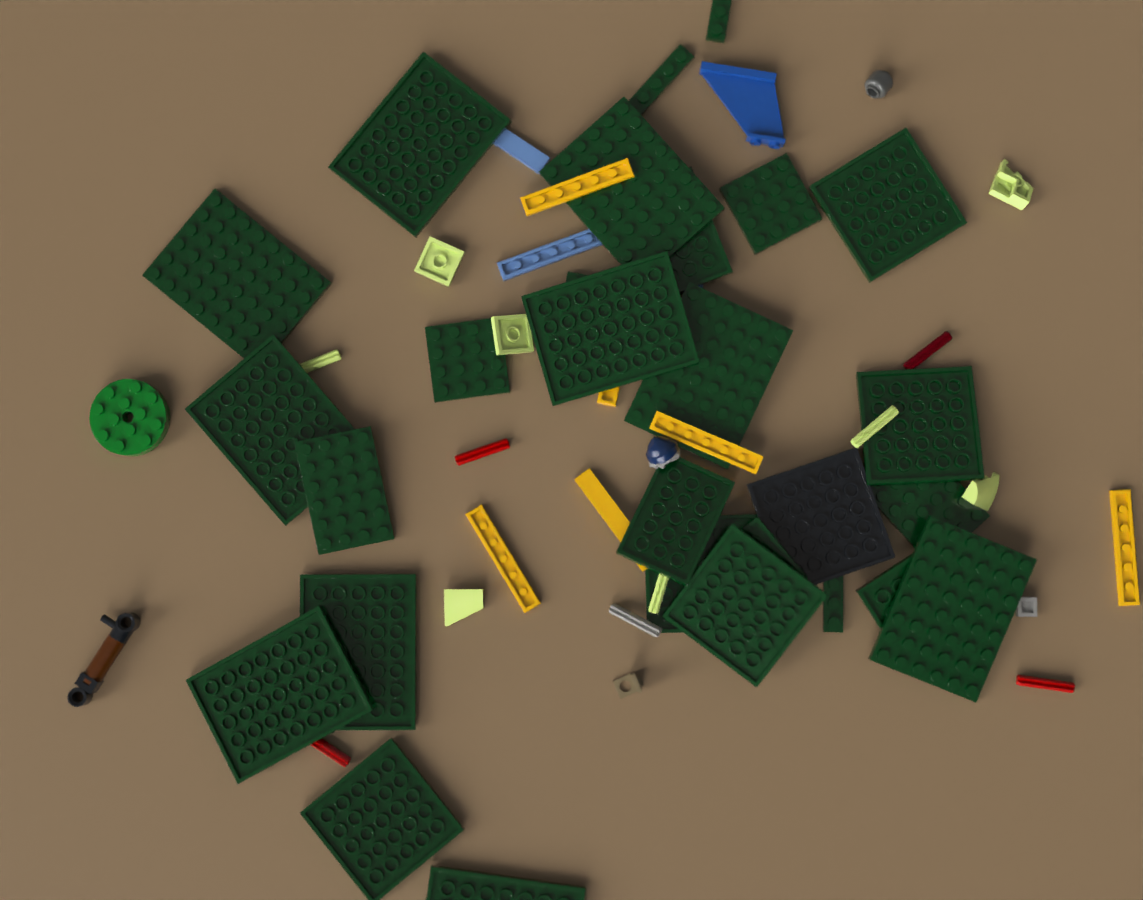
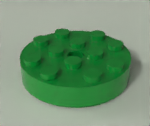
[89,379,170,456]

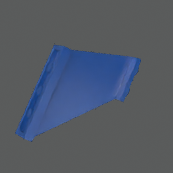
[699,61,786,149]

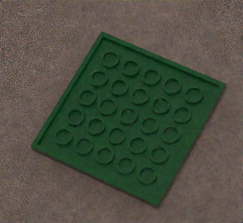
[809,128,967,283]
[856,366,985,485]
[662,523,828,688]
[300,737,465,900]

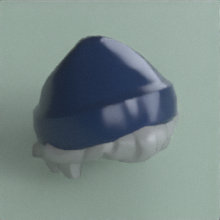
[646,436,681,469]

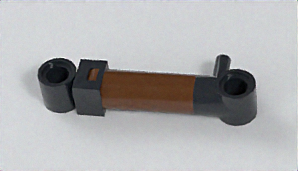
[67,613,140,707]

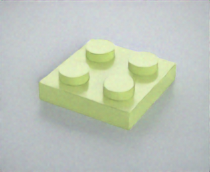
[414,237,465,287]
[491,314,534,355]

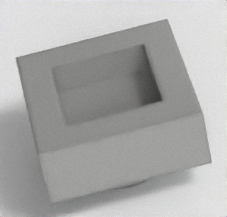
[1016,597,1037,617]

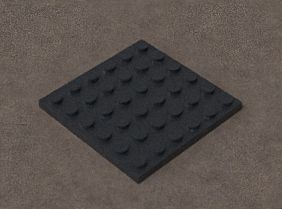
[746,448,896,585]

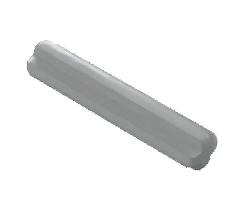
[609,603,662,637]

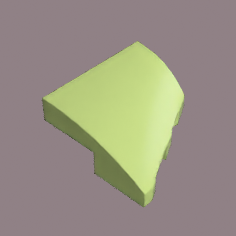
[988,159,1034,210]
[962,472,1000,511]
[444,589,484,626]

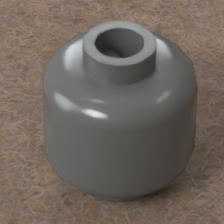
[865,70,893,99]

